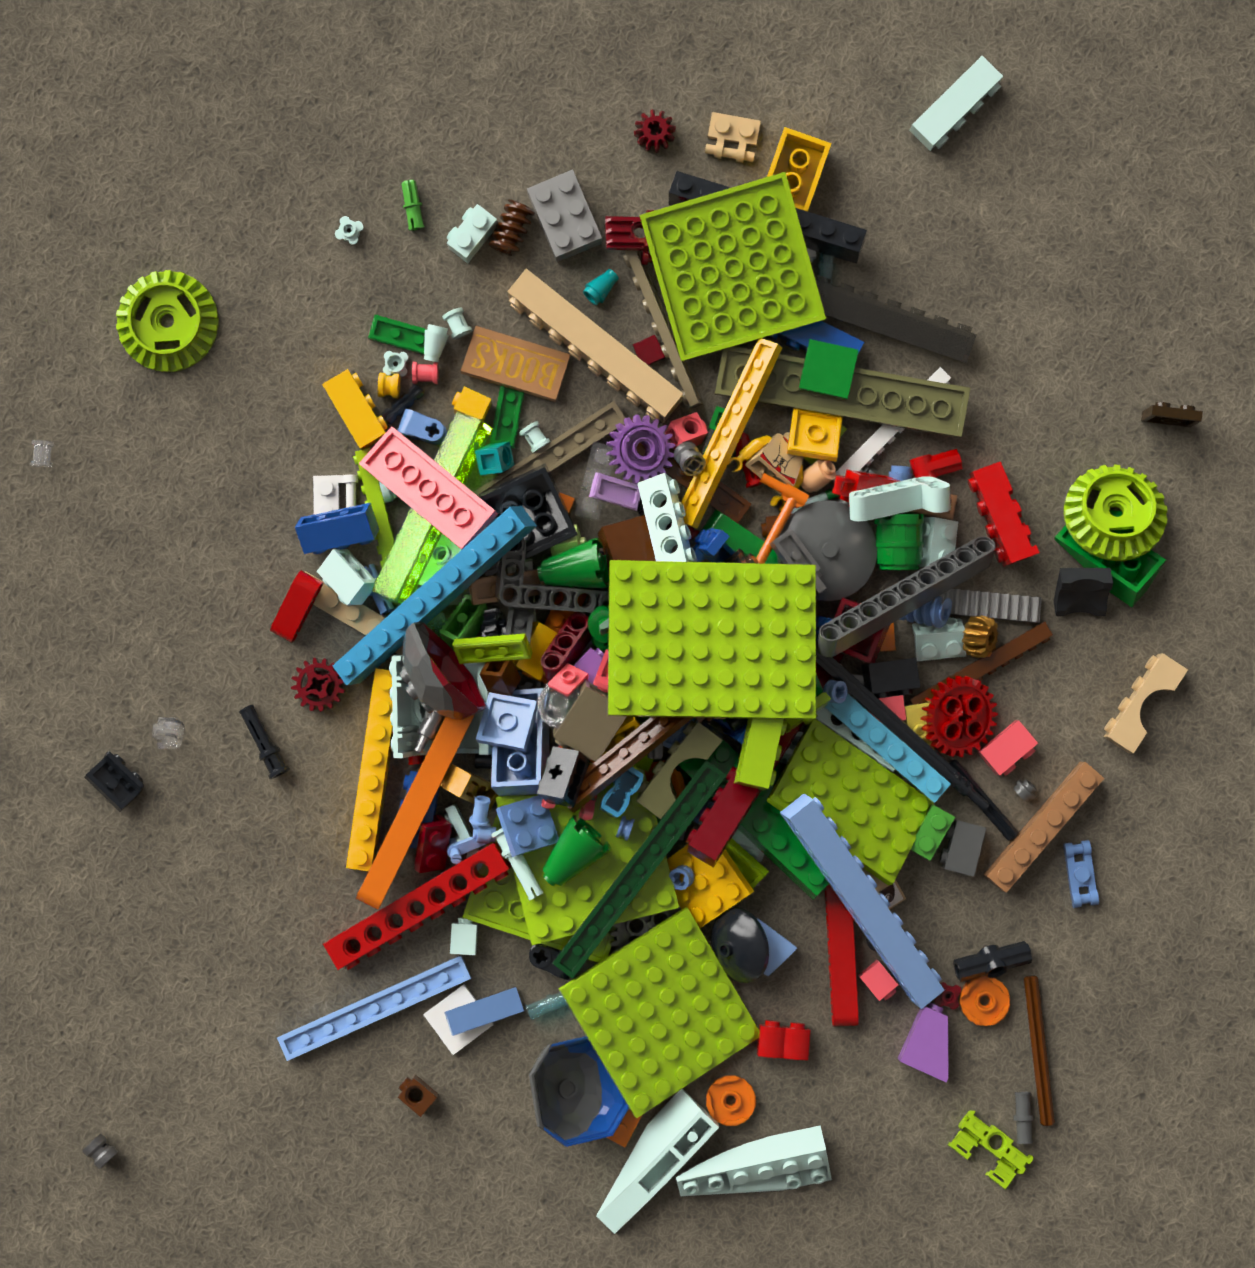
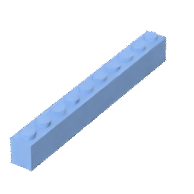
[780,794,944,1009]

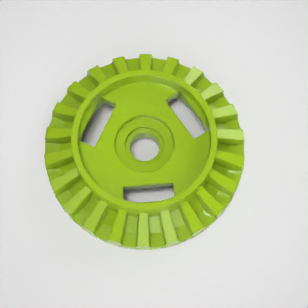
[116,270,219,372]
[1064,465,1168,561]

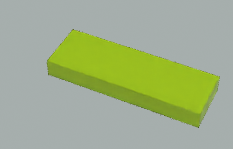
[452,634,532,664]

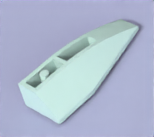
[596,1089,719,1234]
[676,1126,832,1196]

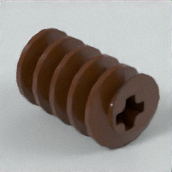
[488,199,535,256]

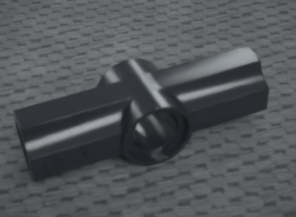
[953,941,1032,982]

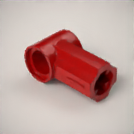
[909,449,963,478]

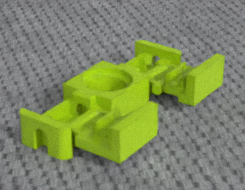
[947,1110,1033,1189]

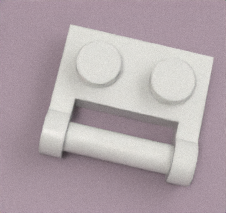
[313,475,358,514]

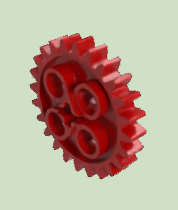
[920,675,998,757]

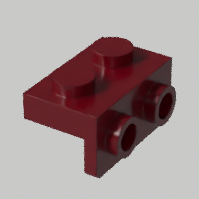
[414,814,452,873]

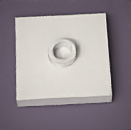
[423,984,494,1055]

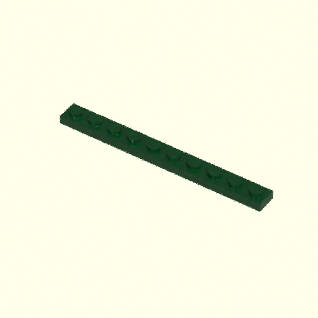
[552,760,727,979]

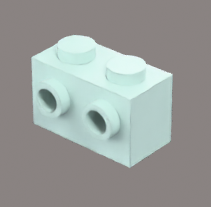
[447,204,498,263]
[317,549,378,605]

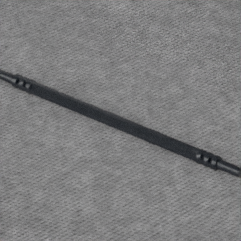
[816,642,990,811]

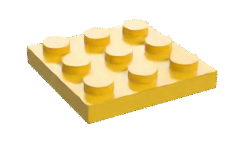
[667,844,754,928]

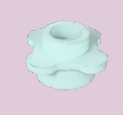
[335,216,363,245]
[383,351,408,377]

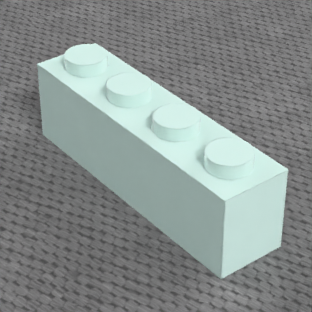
[909,56,1003,151]

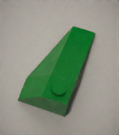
[1054,525,1166,607]

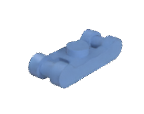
[1063,840,1099,908]

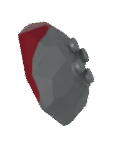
[399,621,487,720]

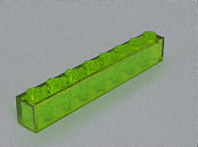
[372,412,492,605]

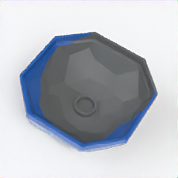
[529,1036,629,1147]

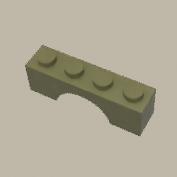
[636,720,723,819]

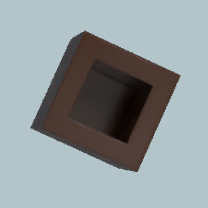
[479,660,521,696]

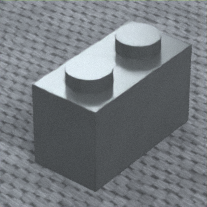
[939,820,986,877]

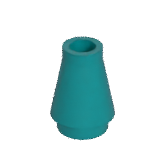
[583,269,619,305]

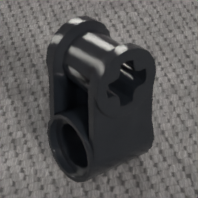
[529,943,570,980]

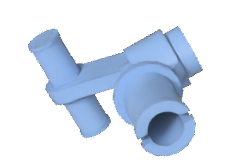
[447,796,496,864]

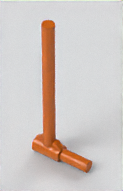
[754,473,809,564]

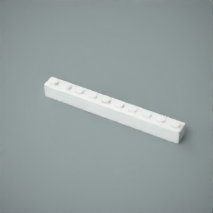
[832,367,951,483]

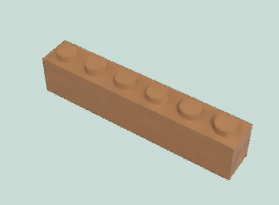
[983,762,1105,893]

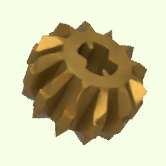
[962,615,999,658]

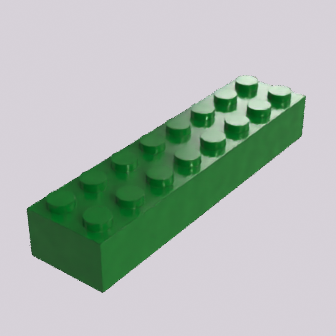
[675,740,829,900]

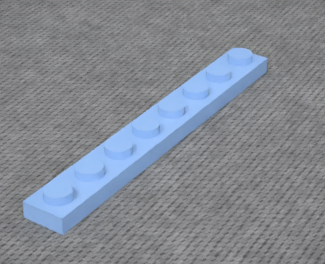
[277,955,472,1061]

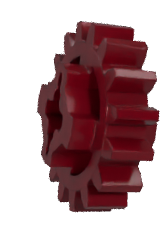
[291,658,346,712]

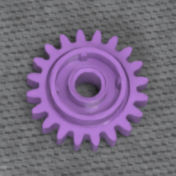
[606,415,675,484]

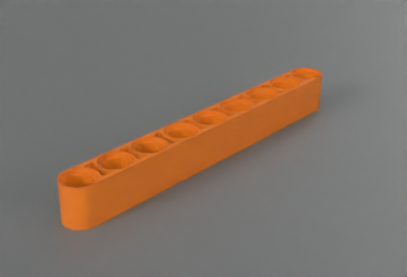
[356,715,475,910]

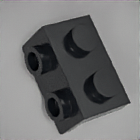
[84,751,144,812]

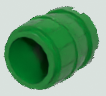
[874,514,925,570]

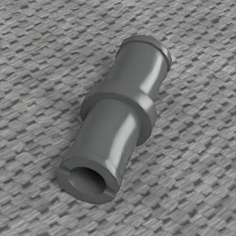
[1014,1092,1034,1144]

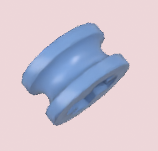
[823,680,848,704]
[616,816,635,841]
[669,865,695,890]

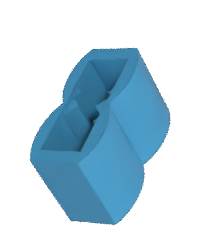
[600,767,643,818]

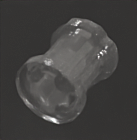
[30,440,54,468]

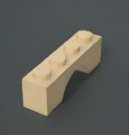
[1104,653,1188,754]

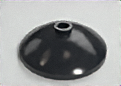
[711,907,769,983]

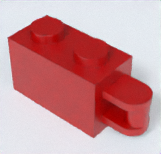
[832,470,899,507]

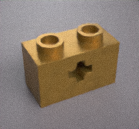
[440,764,498,811]

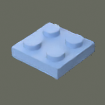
[476,692,539,752]

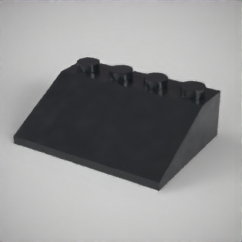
[477,463,578,577]

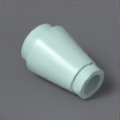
[424,324,449,362]

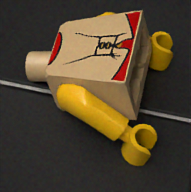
[728,432,804,511]

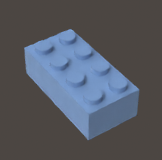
[491,688,550,796]

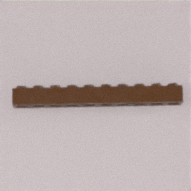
[909,622,1053,705]

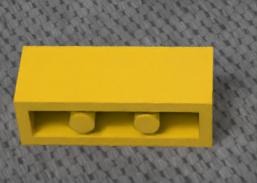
[322,369,389,450]

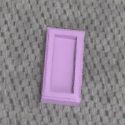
[589,473,641,511]

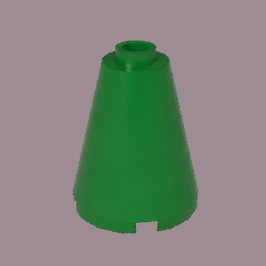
[537,538,609,588]
[542,815,611,886]

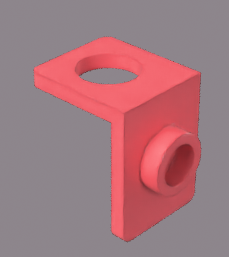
[548,663,588,696]

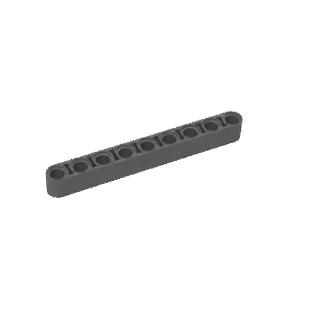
[817,536,996,657]

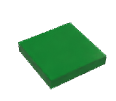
[799,339,859,400]

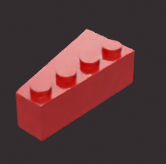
[968,461,1040,567]

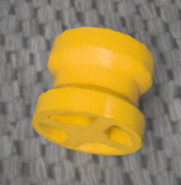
[378,372,400,399]

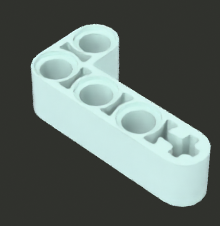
[849,476,951,521]

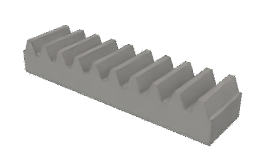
[941,589,1042,623]

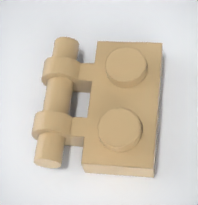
[705,112,761,163]

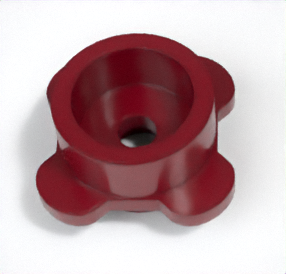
[934,982,962,1010]

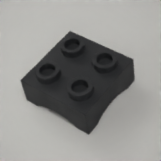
[1054,568,1113,616]

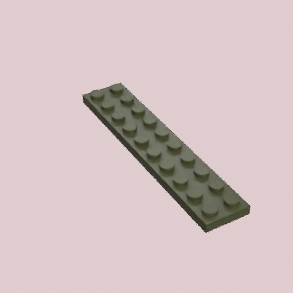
[715,346,971,438]

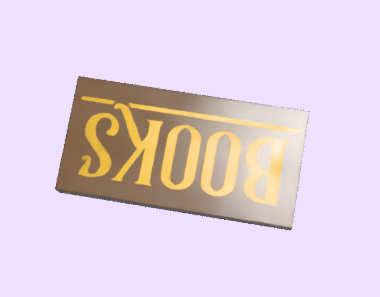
[461,326,571,402]

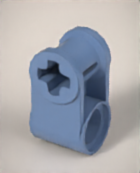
[398,409,448,445]

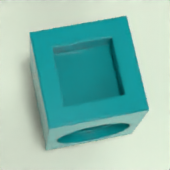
[475,441,514,475]

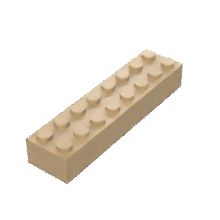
[507,269,683,423]

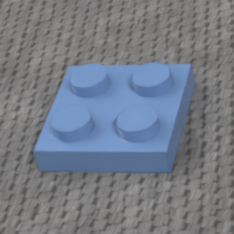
[496,795,559,857]

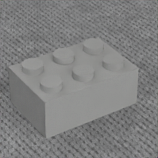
[527,169,602,262]

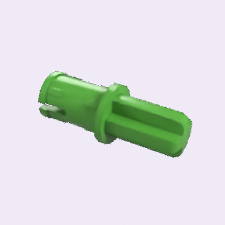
[402,180,424,231]

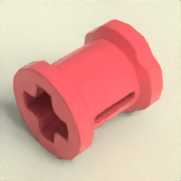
[412,362,439,384]

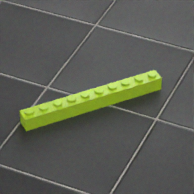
[353,448,409,603]

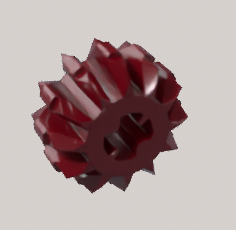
[634,109,676,153]

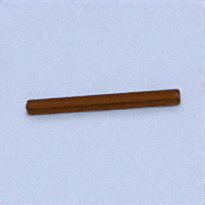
[1024,975,1055,1126]

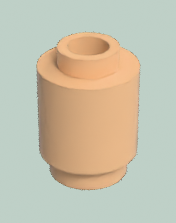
[801,459,836,493]

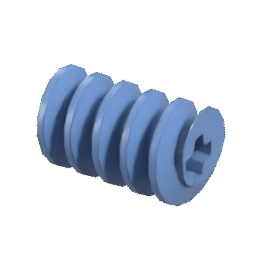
[899,596,952,628]

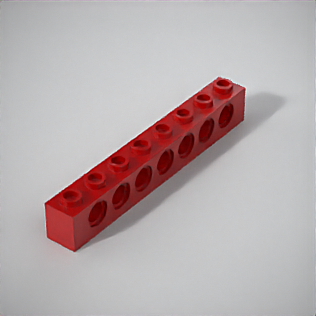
[323,841,512,970]

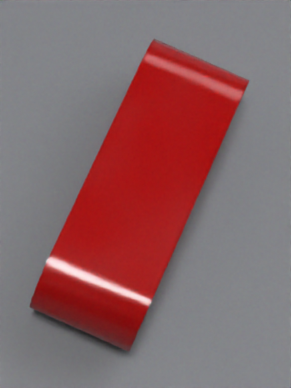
[270,570,323,643]

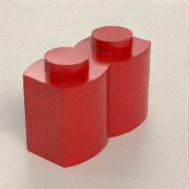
[757,1020,811,1060]

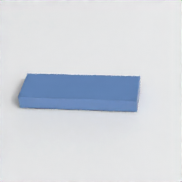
[444,987,524,1036]

